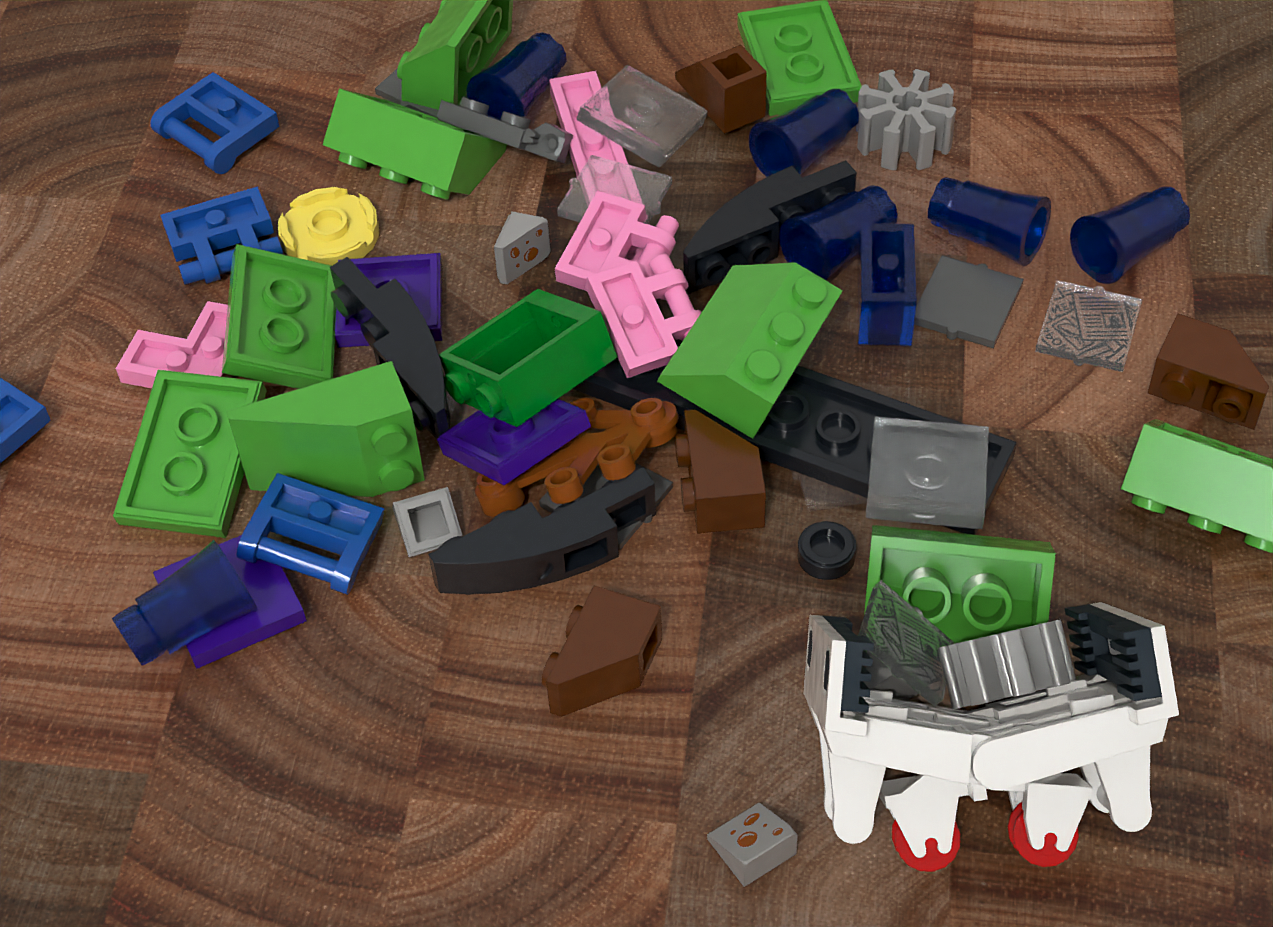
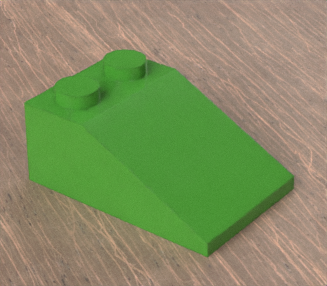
[226,361,425,497]

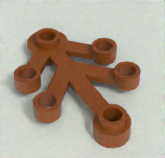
[475,398,679,517]

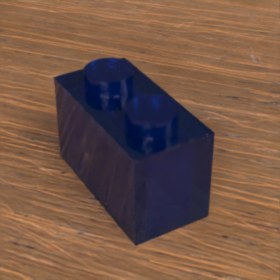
[857,223,917,346]

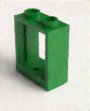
[439,289,617,427]

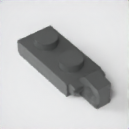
[436,96,573,163]

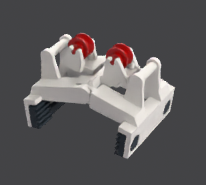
[803,602,1179,872]

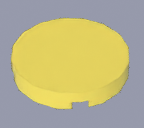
[278,187,379,266]

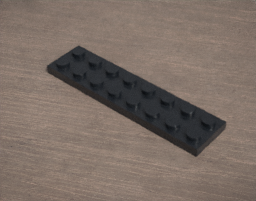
[573,318,1017,535]

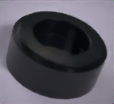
[797,521,856,580]

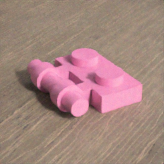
[555,190,679,291]
[585,254,702,378]

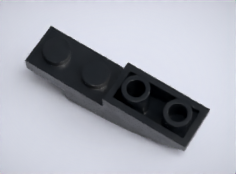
[683,160,857,294]
[330,257,450,439]
[428,467,656,595]

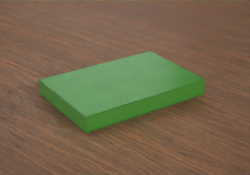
[737,0,862,116]
[222,244,336,389]
[113,370,267,538]

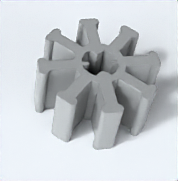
[856,69,956,170]
[937,619,1076,709]

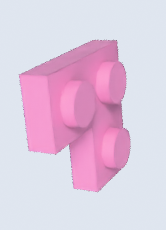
[116,301,233,388]

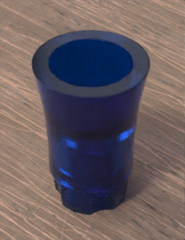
[467,32,567,119]
[749,89,859,177]
[928,177,1051,266]
[779,185,898,280]
[1070,186,1190,284]
[112,540,258,666]

